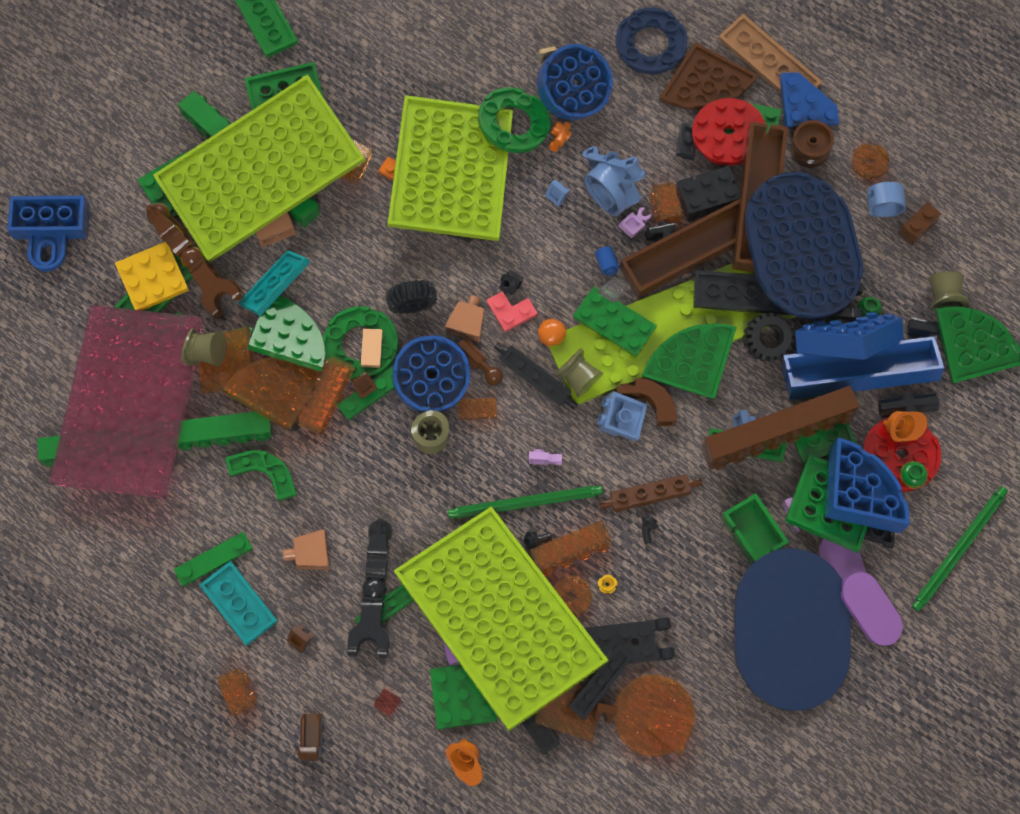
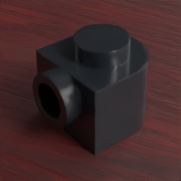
[499,270,524,295]

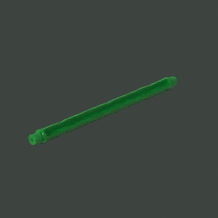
[448,486,603,519]
[911,486,1008,612]

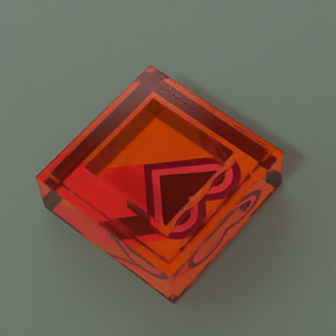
[373,688,401,717]

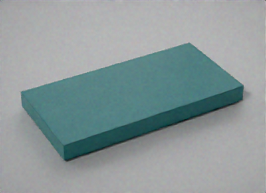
[238,250,310,316]
[199,561,278,647]

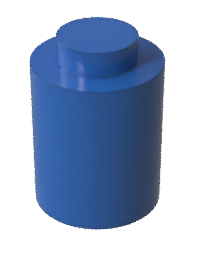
[594,246,620,276]

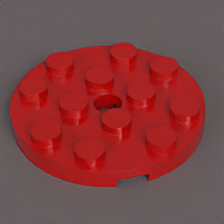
[692,98,766,166]
[862,417,941,492]

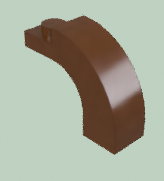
[616,378,677,427]

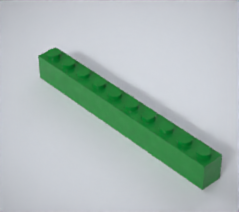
[178,91,320,228]

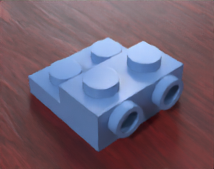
[597,391,648,441]

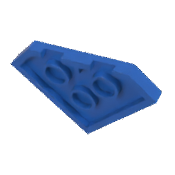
[779,72,839,128]

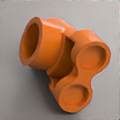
[549,121,572,152]

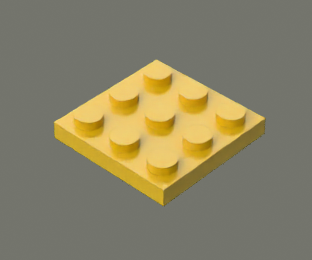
[115,242,189,313]

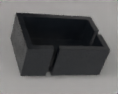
[675,166,740,222]

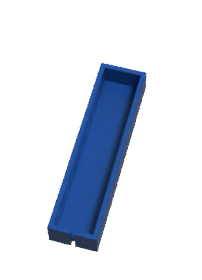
[781,336,944,400]

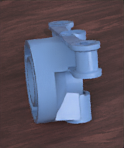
[583,146,646,216]

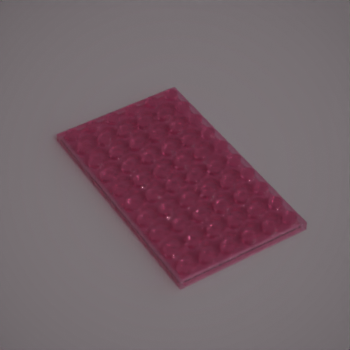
[49,305,204,498]

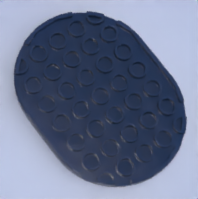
[744,172,863,319]
[734,548,851,711]

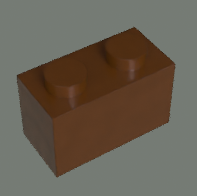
[899,202,941,246]

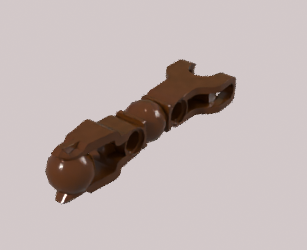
[146,203,245,319]

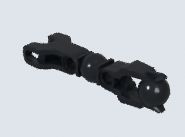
[347,518,393,659]

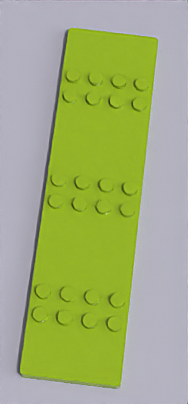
[548,263,796,405]

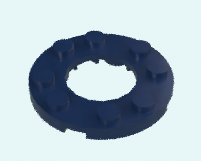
[615,8,687,74]

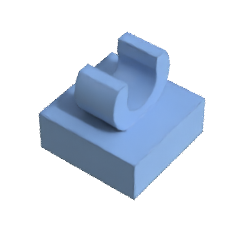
[545,180,570,206]
[732,410,756,427]

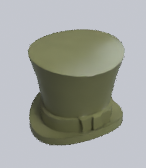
[928,272,969,310]
[181,328,227,367]
[554,348,604,398]
[411,410,449,454]

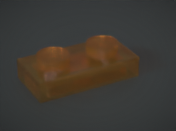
[458,398,497,420]

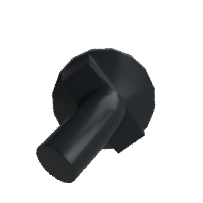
[641,515,659,544]
[524,532,552,551]

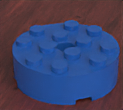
[537,44,613,121]
[392,335,470,414]

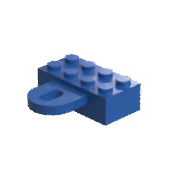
[7,196,90,272]

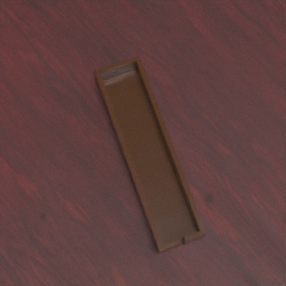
[732,122,788,272]
[619,199,740,299]
[701,386,860,470]

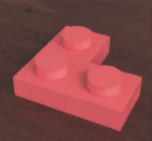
[486,291,538,332]

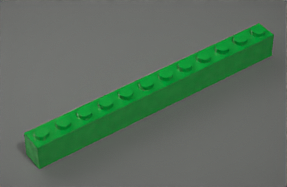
[37,410,273,467]

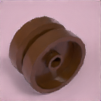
[790,120,834,168]

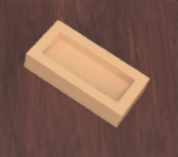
[361,329,383,368]

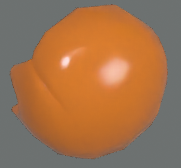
[538,319,566,347]

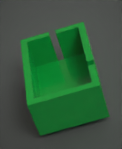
[721,493,789,564]

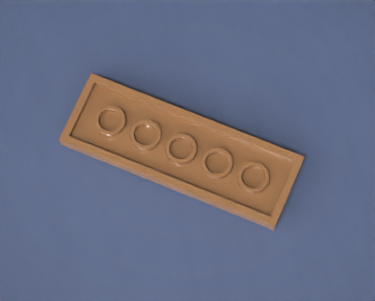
[718,14,822,94]

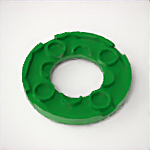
[478,87,550,153]
[322,306,398,379]

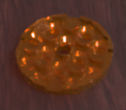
[613,674,695,757]

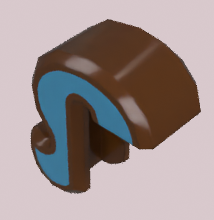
[298,714,323,761]

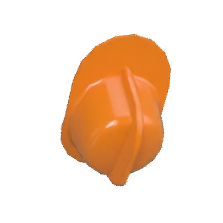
[883,411,927,442]
[446,739,483,786]

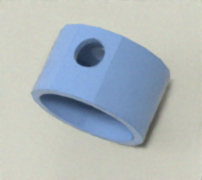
[867,182,906,217]

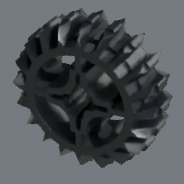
[386,279,437,314]

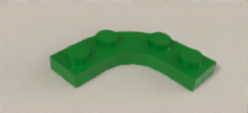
[225,450,297,502]

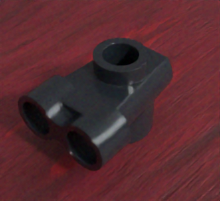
[645,220,676,241]
[864,527,895,549]

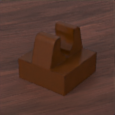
[350,372,377,399]
[286,625,313,653]
[593,702,618,724]

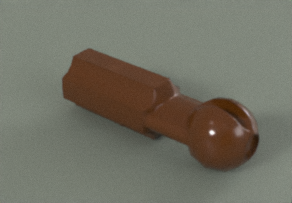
[458,338,503,385]

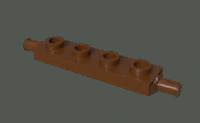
[599,474,703,512]

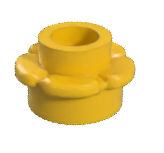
[598,575,617,594]

